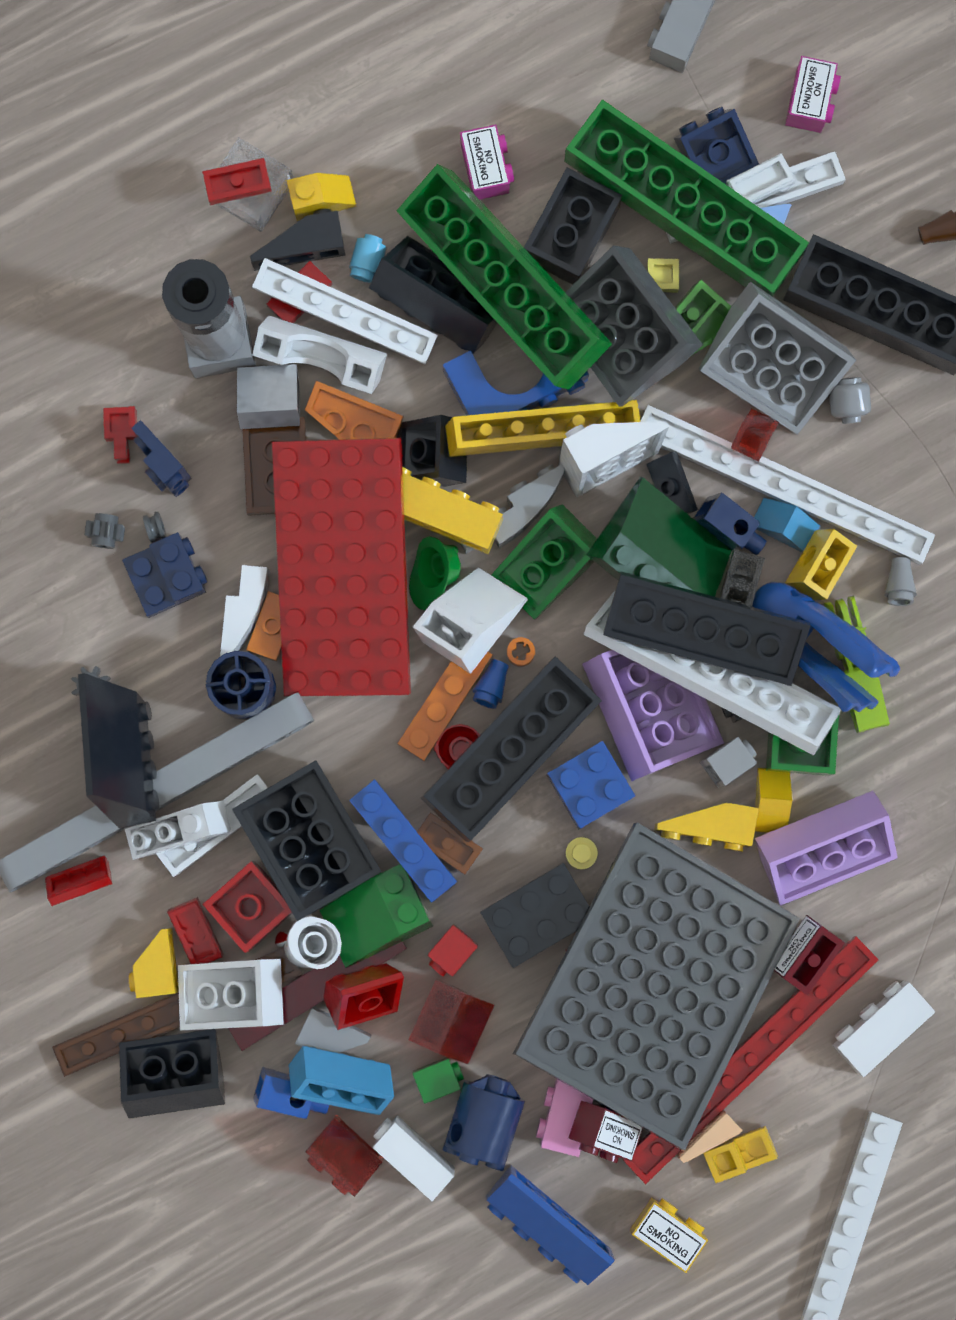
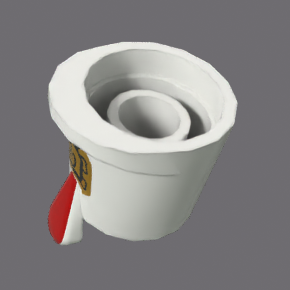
[275,916,342,969]

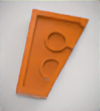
[305,381,404,440]

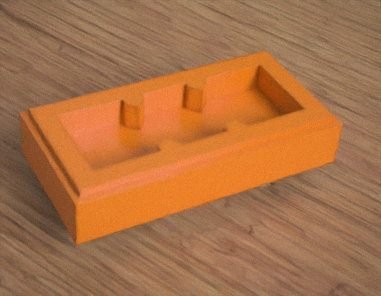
[246,591,282,662]

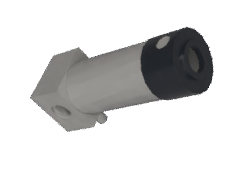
[162,259,256,379]

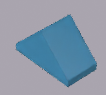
[754,498,820,552]

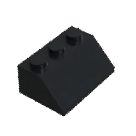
[119,1029,225,1119]

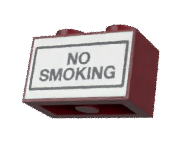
[774,915,845,995]
[568,1100,643,1163]

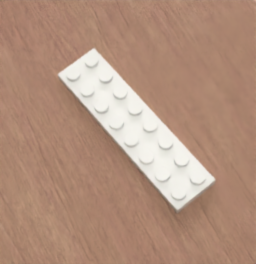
[584,591,841,755]

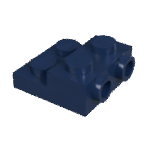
[674,106,759,184]
[131,420,192,497]
[122,532,208,618]

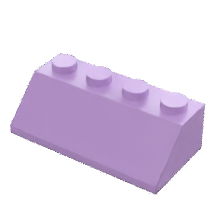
[755,791,898,906]

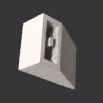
[413,568,528,674]

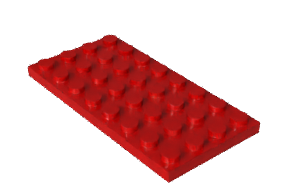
[272,438,411,696]

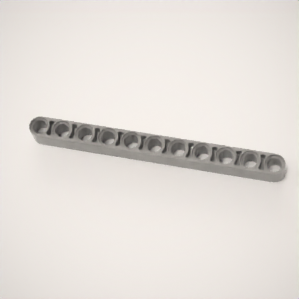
[0,693,314,892]

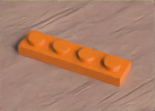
[397,652,493,761]

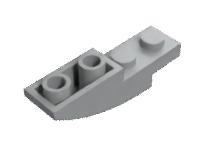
[460,464,565,554]

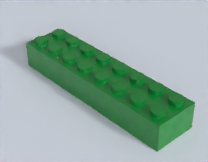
[564,99,809,297]
[396,164,612,390]

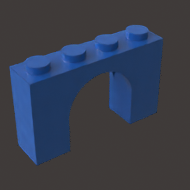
[443,350,589,416]
[349,779,458,903]

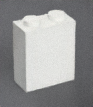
[373,1115,455,1201]

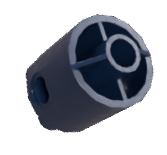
[206,651,277,720]
[442,1074,525,1171]

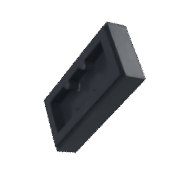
[647,451,698,514]

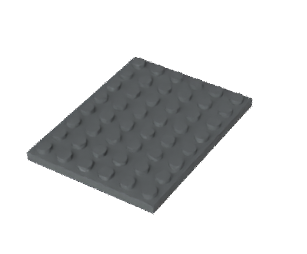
[513,823,800,1150]

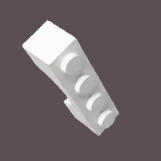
[252,316,387,394]

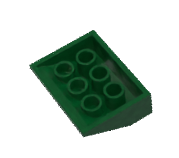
[586,477,732,597]

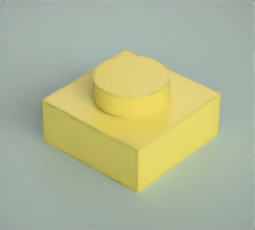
[647,258,679,293]

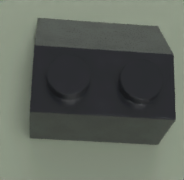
[397,415,467,487]

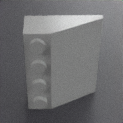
[699,282,856,435]

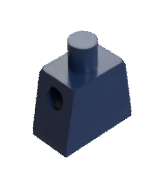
[693,492,767,556]

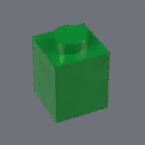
[412,1056,464,1104]

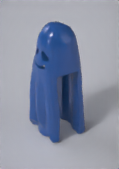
[752,582,900,712]

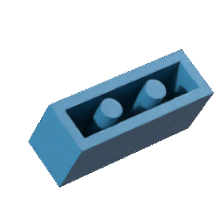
[289,1046,394,1115]

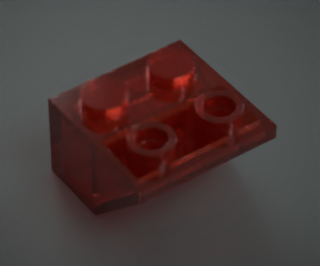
[408,978,495,1064]
[305,1115,384,1197]

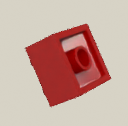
[323,963,404,1030]

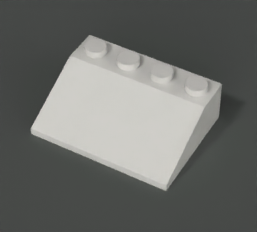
[558,421,669,498]

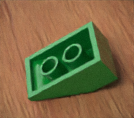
[491,504,597,620]
[320,864,433,968]

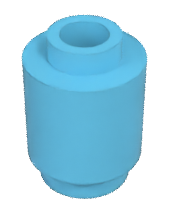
[349,234,387,283]

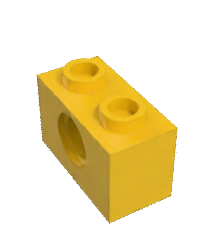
[785,529,857,600]

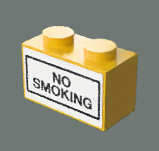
[630,1197,708,1273]

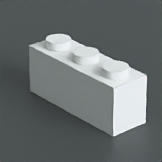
[832,981,935,1077]

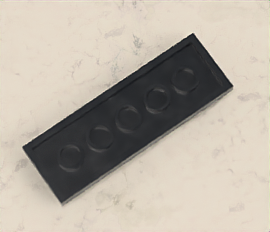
[603,571,811,686]

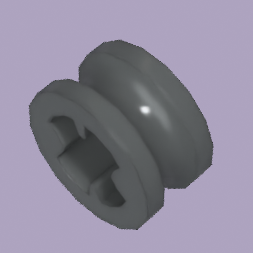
[143,511,167,543]

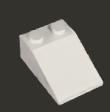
[178,959,284,1031]

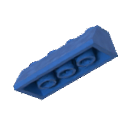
[486,1165,615,1285]

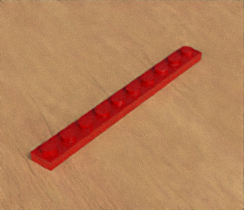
[622,936,879,1185]

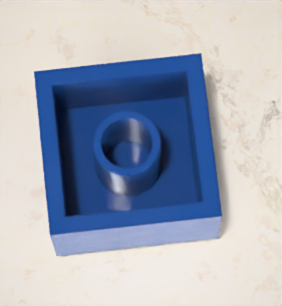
[547,741,635,830]

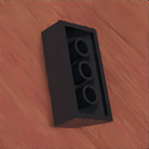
[369,236,497,354]

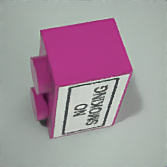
[785,56,841,133]
[460,125,514,200]

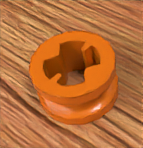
[507,637,535,667]

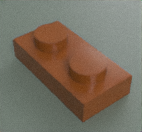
[417,812,483,875]

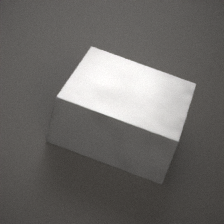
[237,364,300,429]

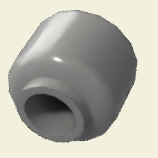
[829,377,871,424]

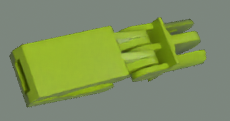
[824,595,890,733]

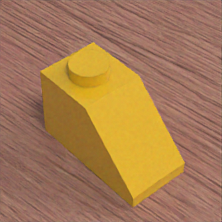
[286,173,357,221]
[129,928,179,998]

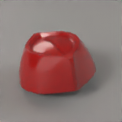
[433,724,480,769]

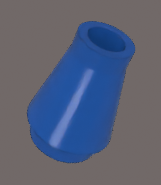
[473,659,509,709]

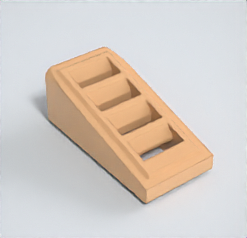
[677,1110,743,1163]

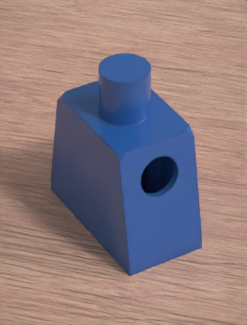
[253,1067,329,1119]

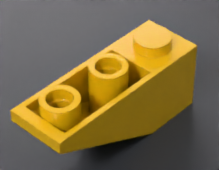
[654,803,758,852]

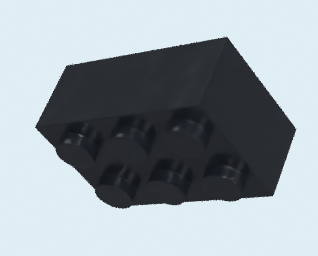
[524,167,622,285]
[480,863,590,968]

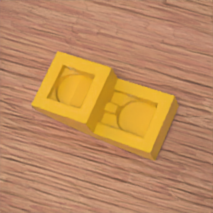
[703,1126,778,1183]

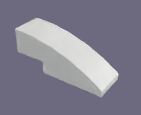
[220,565,270,656]

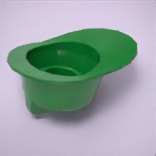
[409,536,461,611]

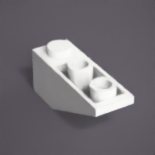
[125,801,231,860]

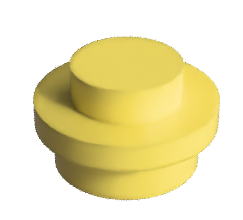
[566,837,598,869]

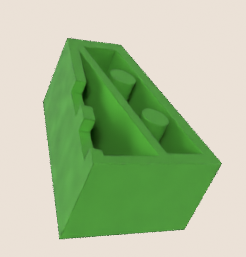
[675,280,731,355]

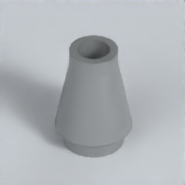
[885,557,917,606]

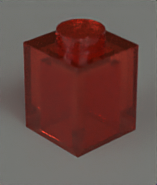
[731,408,780,462]

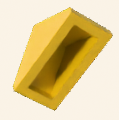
[755,768,793,832]

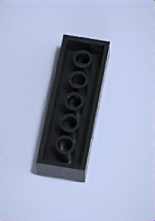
[783,234,956,376]
[420,656,602,842]

